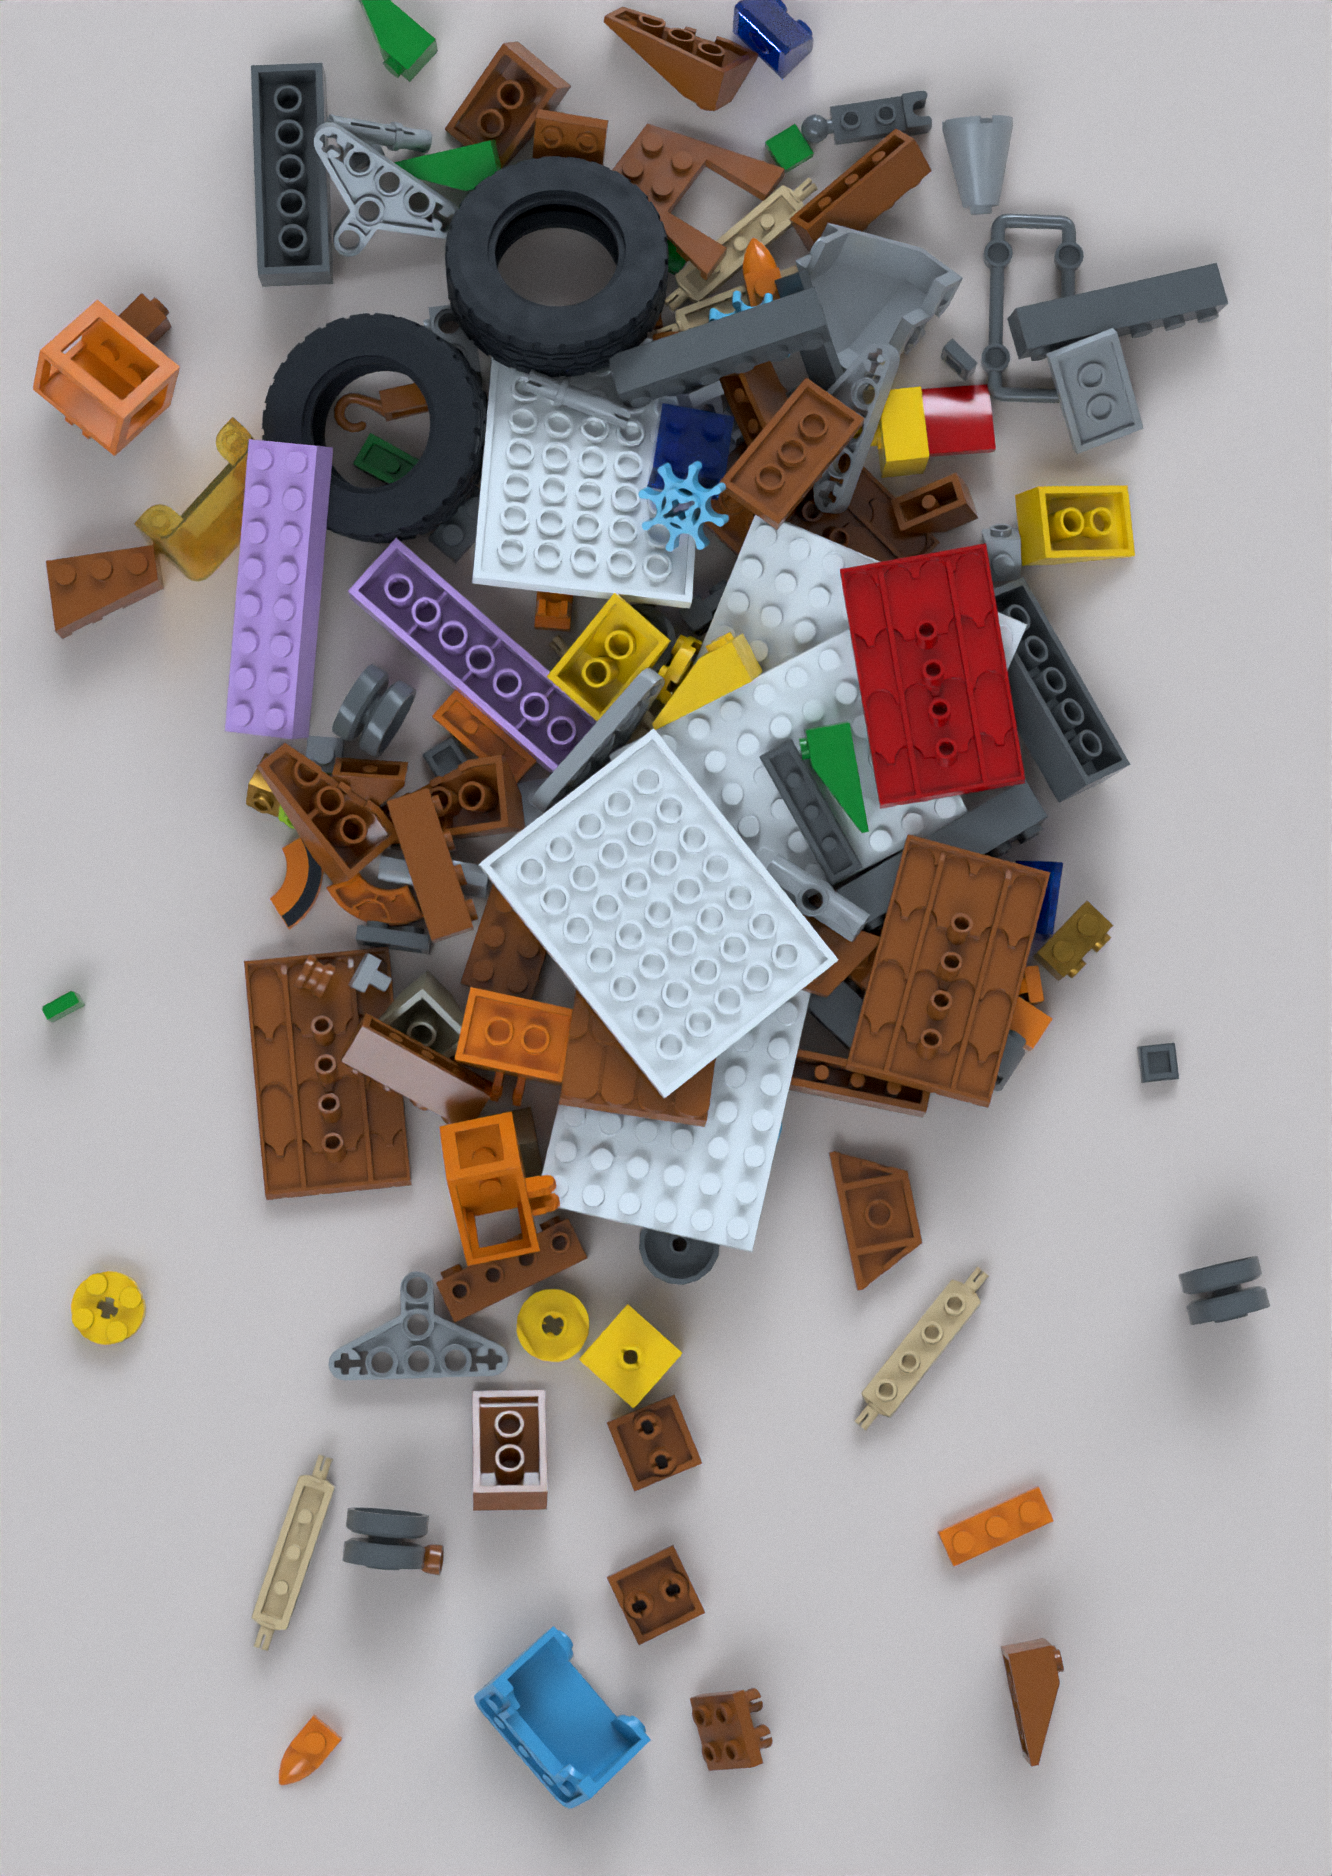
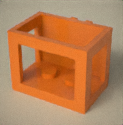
[33,299,180,456]
[455,987,572,1107]
[439,1111,560,1266]

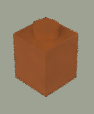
[118,293,172,345]

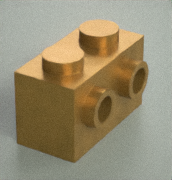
[1032,901,1114,981]

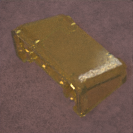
[134,417,255,582]

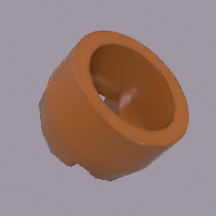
[421,1544,444,1575]

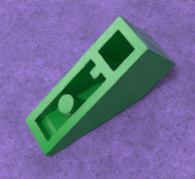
[359,0,438,82]
[394,140,502,191]
[799,721,869,833]

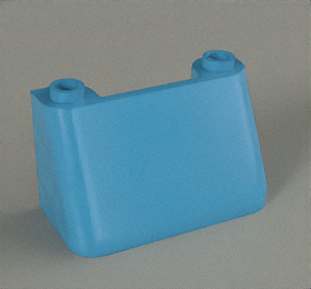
[474,1626,651,1809]

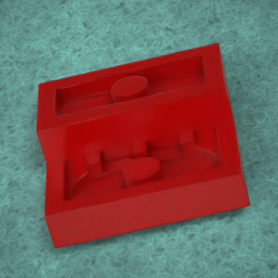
[921,384,996,457]

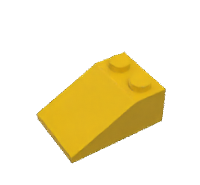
[1015,485,1135,566]
[547,593,671,721]
[652,632,763,730]

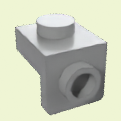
[982,524,1021,581]

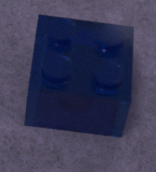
[647,403,734,500]

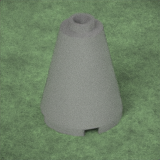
[942,115,1013,215]

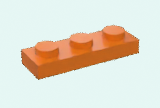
[432,690,537,783]
[937,1486,1054,1566]

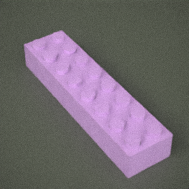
[225,439,333,739]
[348,538,597,774]

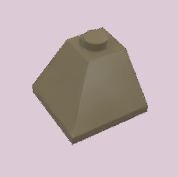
[378,970,464,1058]

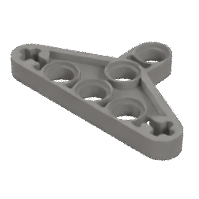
[314,122,460,256]
[786,342,900,514]
[532,667,665,813]
[328,1271,509,1380]

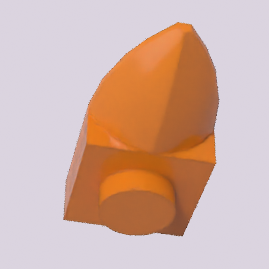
[743,238,781,307]
[279,1714,342,1785]

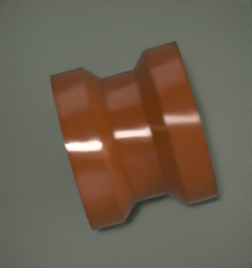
[294,954,336,999]

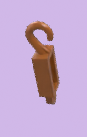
[334,383,429,433]

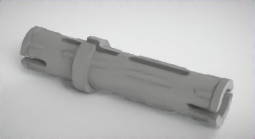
[325,114,432,153]
[524,369,633,430]

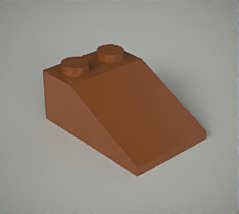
[445,41,571,169]
[472,1390,548,1511]
[1001,1638,1064,1767]

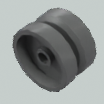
[332,664,416,758]
[639,1228,720,1285]
[1178,1256,1270,1325]
[342,1507,429,1570]

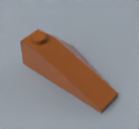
[603,7,758,112]
[257,743,398,885]
[380,755,525,847]

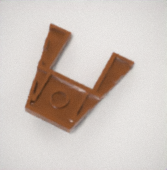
[612,123,785,281]

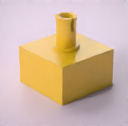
[853,386,929,478]
[579,1304,683,1409]

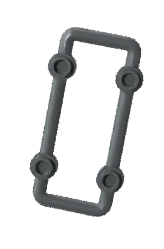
[980,213,1084,403]

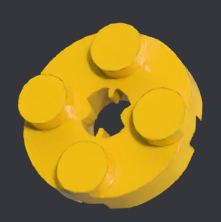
[656,635,703,705]
[71,1271,146,1345]
[516,1289,589,1362]

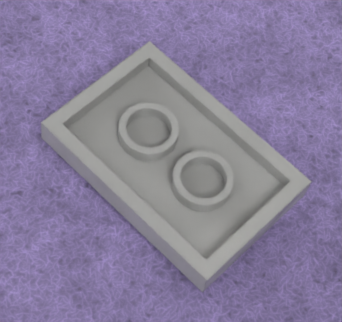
[1046,328,1144,454]

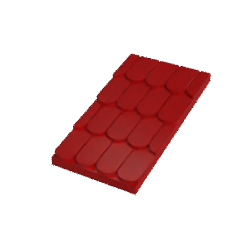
[840,543,1025,809]

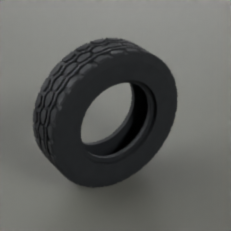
[445,156,668,377]
[262,313,488,543]

